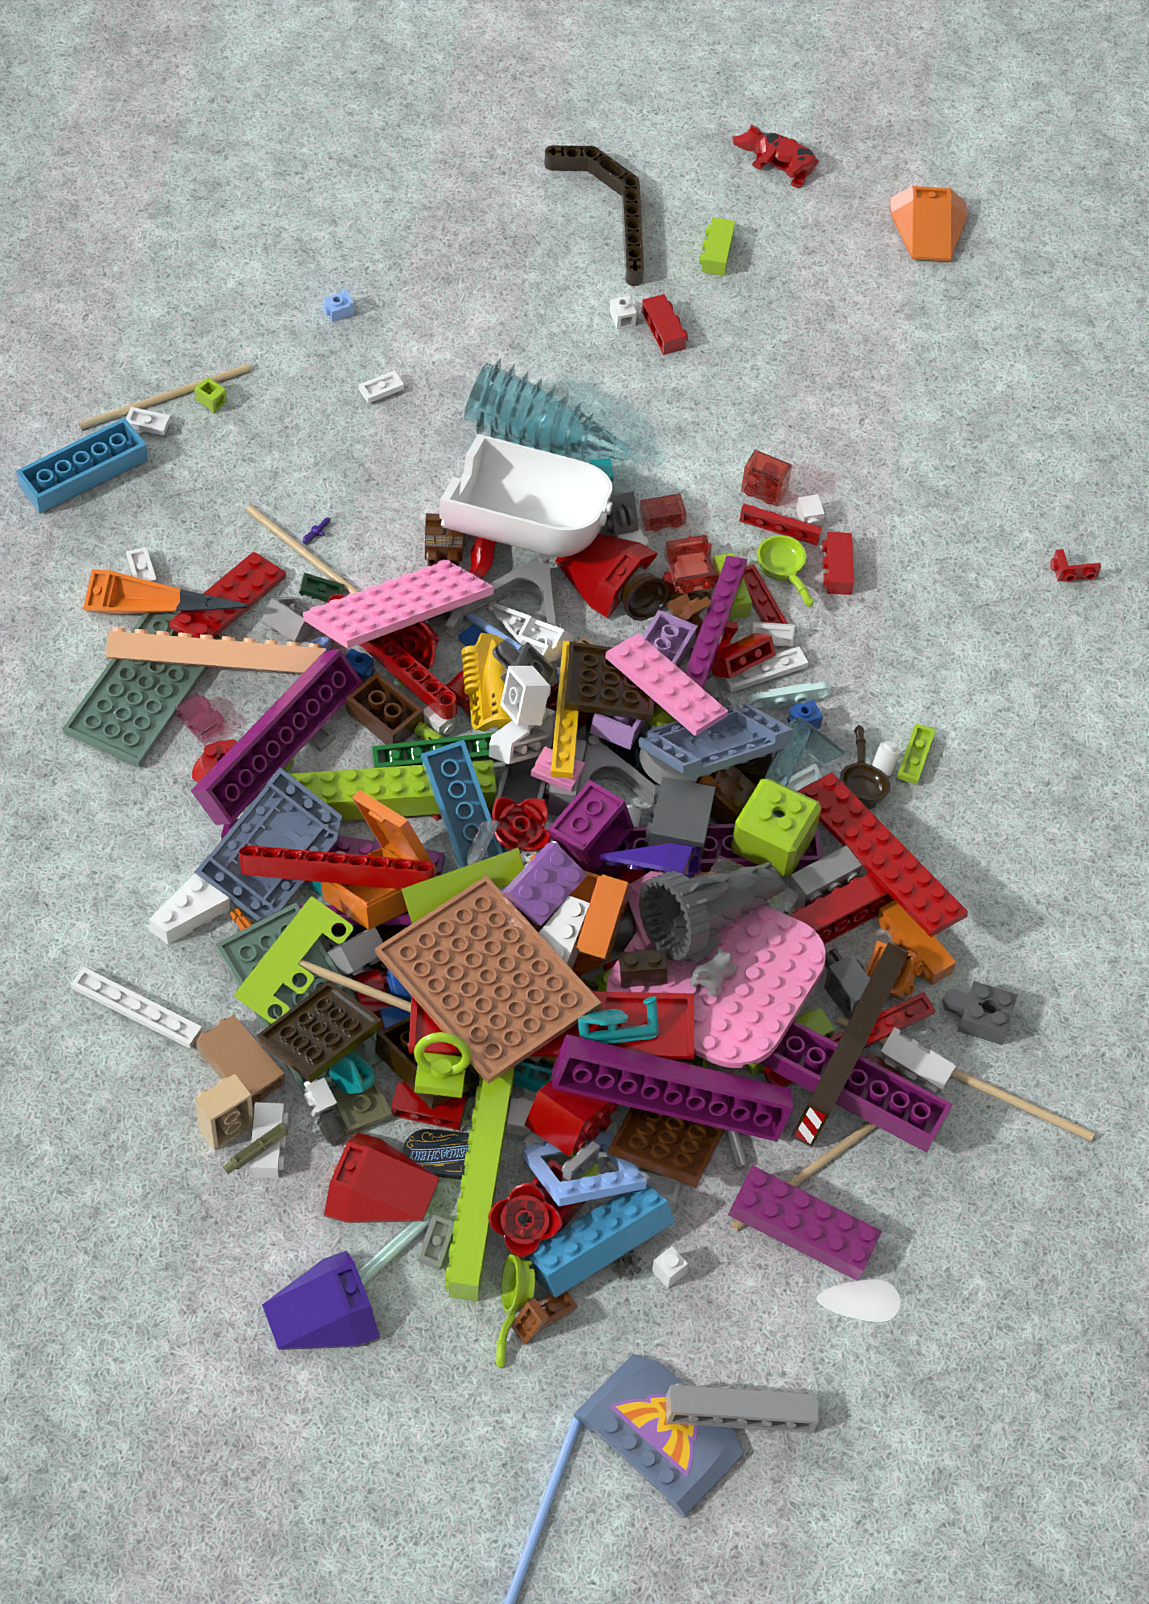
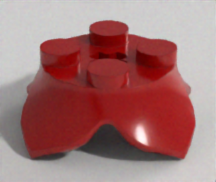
[387,621,439,670]
[192,739,237,782]
[492,797,551,854]
[488,1182,562,1258]

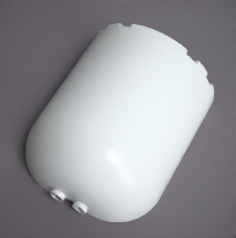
[439,434,613,557]

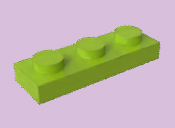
[897,723,936,785]

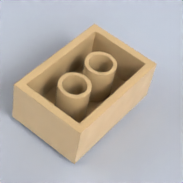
[195,1074,254,1151]

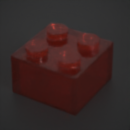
[741,450,792,507]

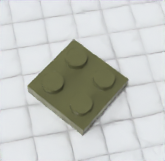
[332,1079,393,1135]

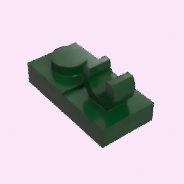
[299,573,344,603]

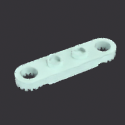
[747,681,832,710]

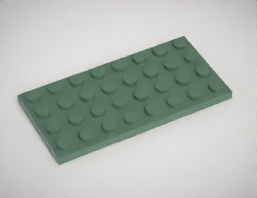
[62,612,226,768]
[215,903,383,1095]

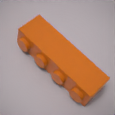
[877,900,956,986]

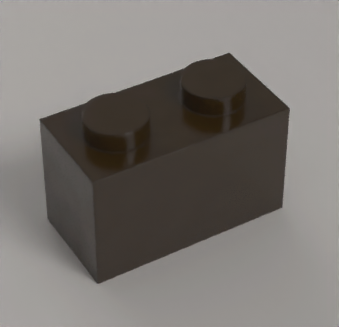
[619,949,668,988]

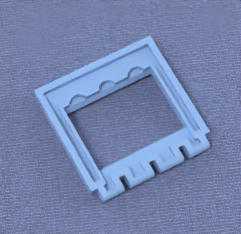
[523,1131,647,1206]

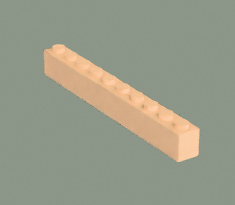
[106,627,326,674]

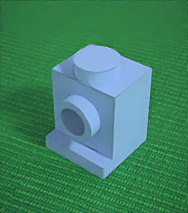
[322,289,354,322]

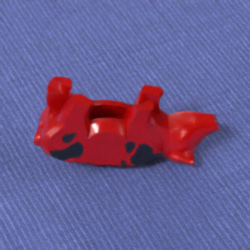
[732,124,819,188]

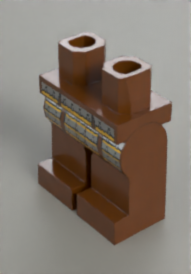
[425,513,465,566]

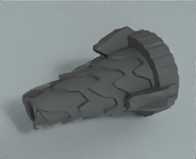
[639,862,785,963]

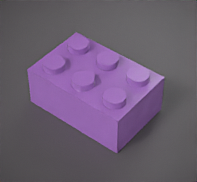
[502,843,587,925]

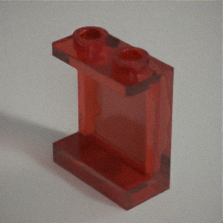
[664,535,719,594]

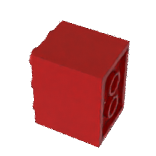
[524,1080,619,1157]

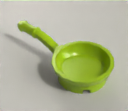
[757,535,814,607]
[496,1254,535,1368]

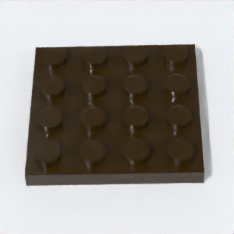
[564,641,654,721]
[256,980,384,1083]

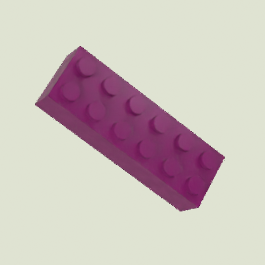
[728,1165,882,1281]

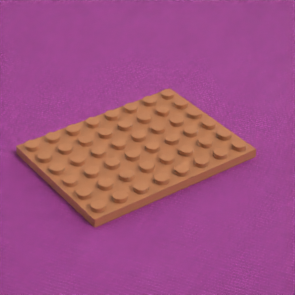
[375,876,601,1084]

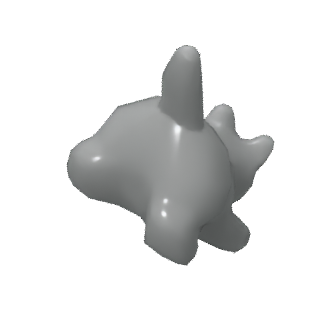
[690,948,737,997]

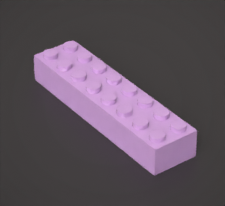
[590,610,698,750]

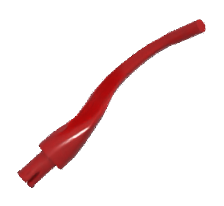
[469,537,498,579]

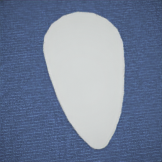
[816,1279,901,1322]

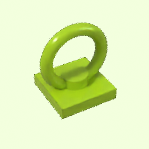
[414,1032,472,1098]

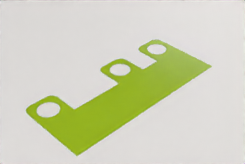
[401,848,524,924]
[233,896,353,1024]

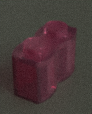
[175,693,224,744]

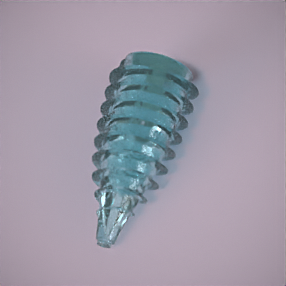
[464,358,633,461]

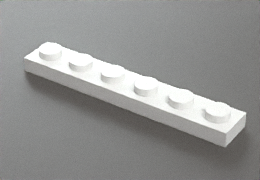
[71,967,202,1049]

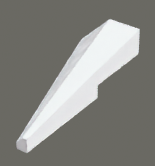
[488,602,574,662]

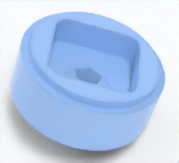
[310,637,332,651]

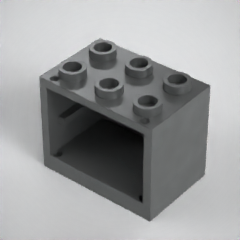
[644,777,715,861]

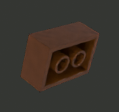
[346,672,424,745]
[696,765,757,824]

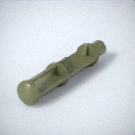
[223,1123,288,1174]

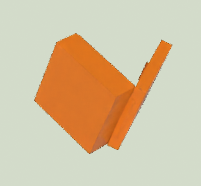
[321,790,438,930]
[516,854,632,961]

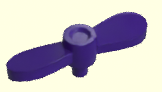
[302,517,331,545]

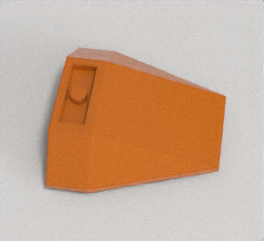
[890,186,967,261]

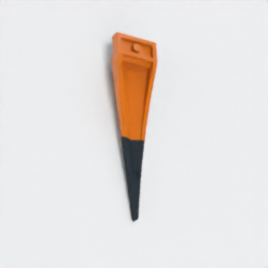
[83,569,248,615]

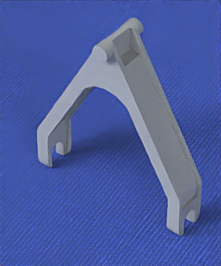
[444,554,556,663]
[577,735,656,806]

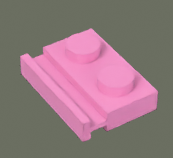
[531,747,585,792]

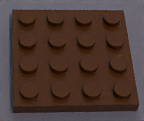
[608,1107,725,1189]

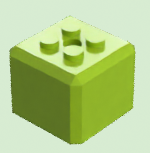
[731,778,821,877]

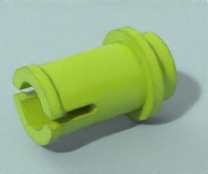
[414,722,443,740]

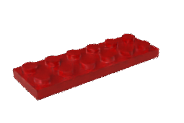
[169,551,286,639]

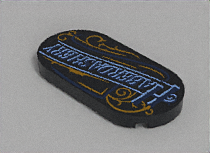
[403,1129,469,1180]

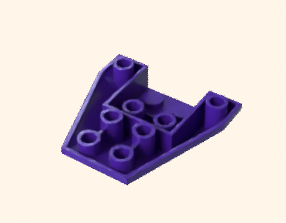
[599,843,701,878]
[262,1251,380,1350]

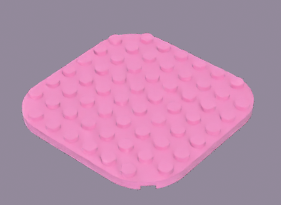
[607,905,826,1068]

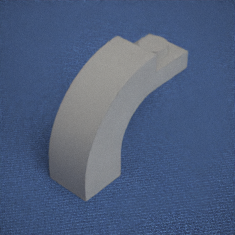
[639,725,697,785]

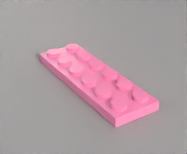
[605,633,728,736]

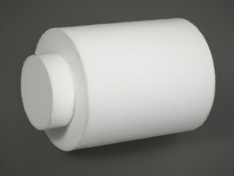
[872,741,900,776]

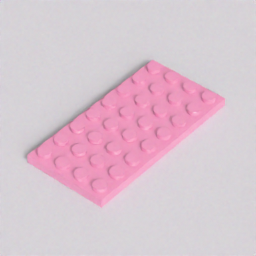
[303,560,494,649]

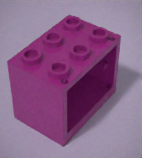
[548,780,634,874]

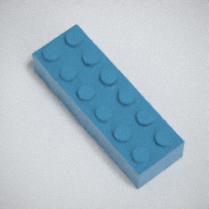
[16,418,148,514]
[420,740,503,868]
[525,1184,675,1298]

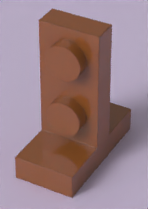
[666,593,711,637]
[511,1291,578,1345]

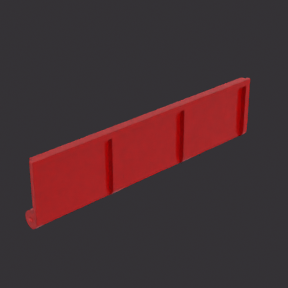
[407,991,696,1060]

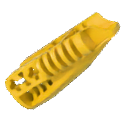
[461,633,513,732]

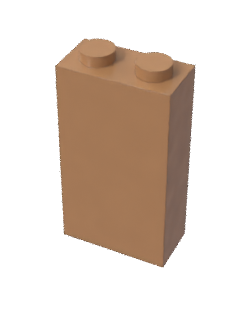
[196,1015,285,1106]

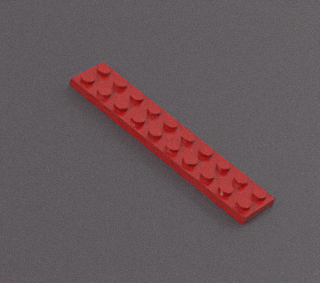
[797,772,968,937]

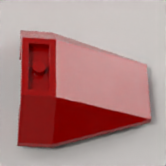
[555,533,658,619]
[324,1133,440,1223]

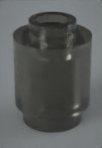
[317,1110,348,1147]

